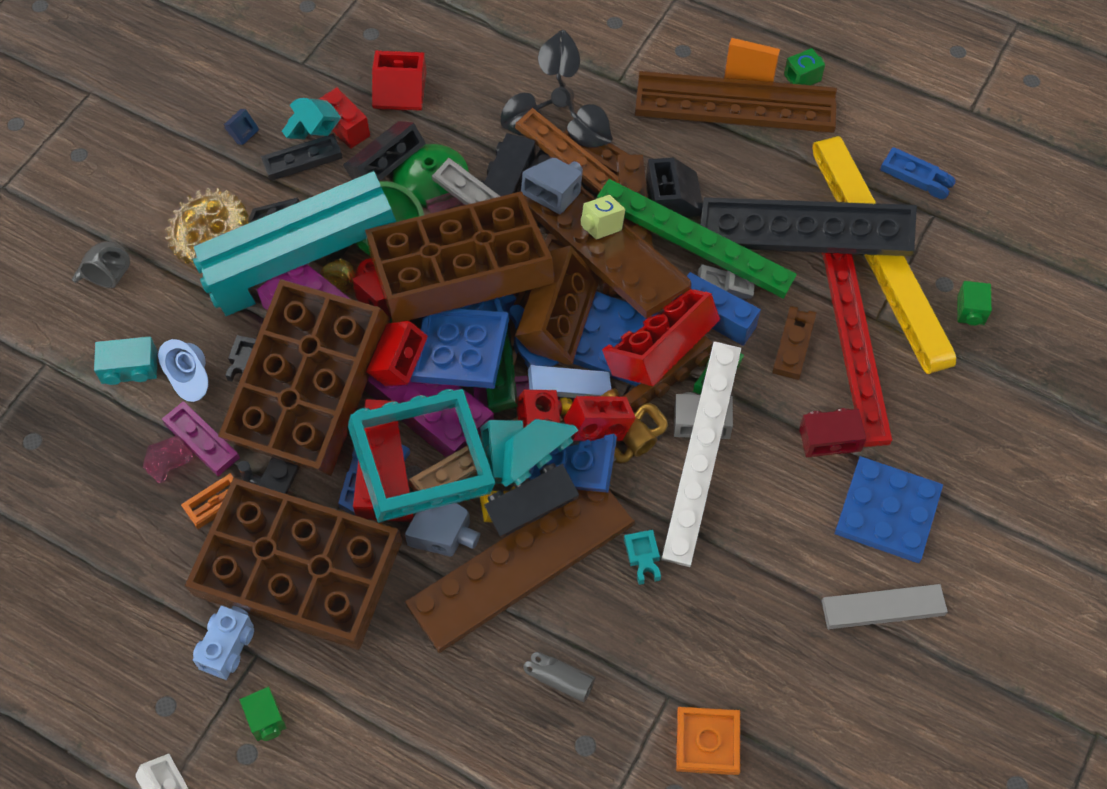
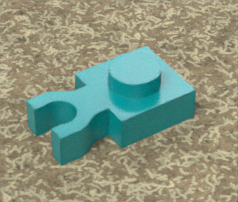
[624,530,661,585]

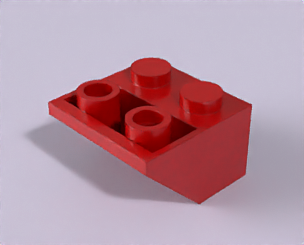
[372,50,427,111]

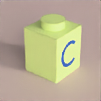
[581,195,625,239]

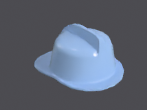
[158,339,208,402]

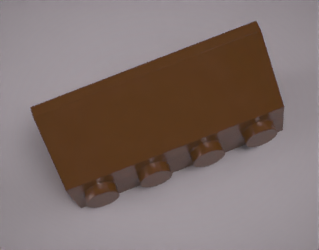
[515,246,600,365]

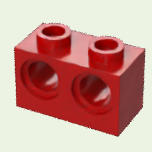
[517,389,562,428]
[564,396,636,441]

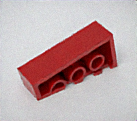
[602,289,720,386]
[353,399,414,522]

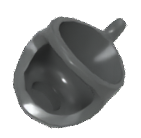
[72,241,130,288]

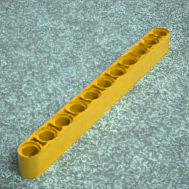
[812,136,956,374]

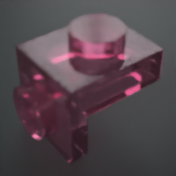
[143,436,193,483]

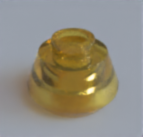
[320,259,355,294]

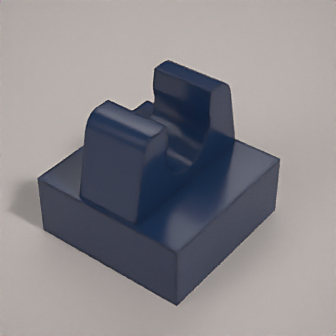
[224,109,260,145]

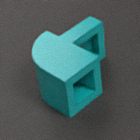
[282,98,341,140]

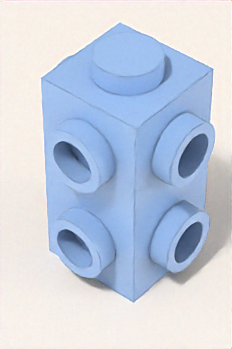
[193,606,254,680]

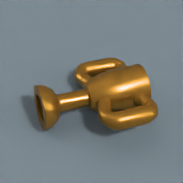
[601,389,668,464]

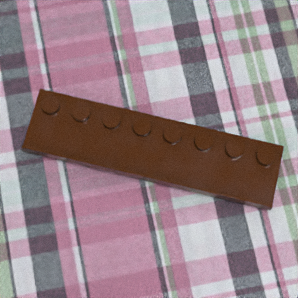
[635,71,837,133]
[524,186,691,319]
[405,490,635,653]

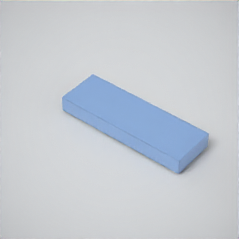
[528,365,611,398]

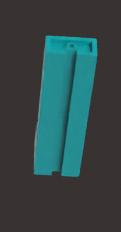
[193,171,396,316]

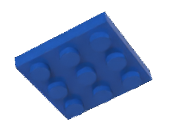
[573,292,660,386]
[410,309,509,389]
[834,456,943,564]

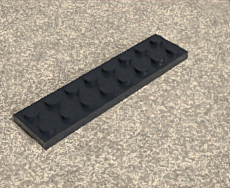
[701,197,917,257]

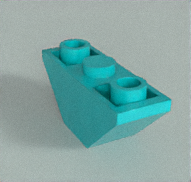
[502,419,578,487]

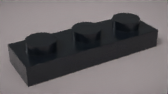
[261,133,343,181]

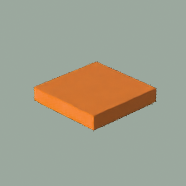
[724,38,780,82]
[676,707,740,775]

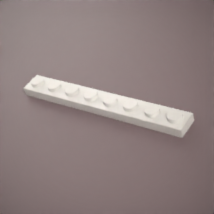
[661,342,741,567]

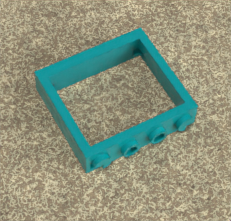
[348,389,495,522]

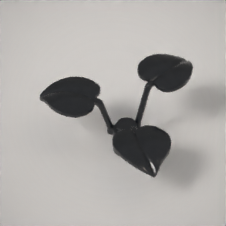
[500,30,613,147]

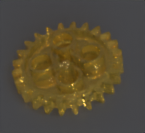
[165,188,249,267]

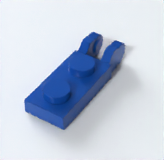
[880,147,956,200]

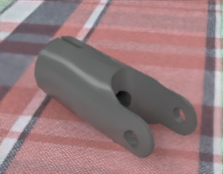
[523,652,596,703]

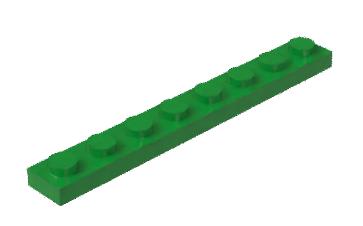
[596,179,797,299]

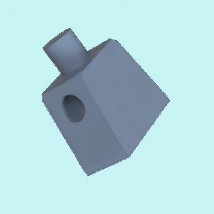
[521,158,583,214]
[405,503,480,556]

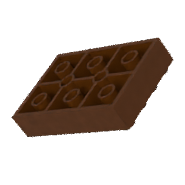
[365,191,555,323]
[218,279,391,476]
[185,478,402,650]

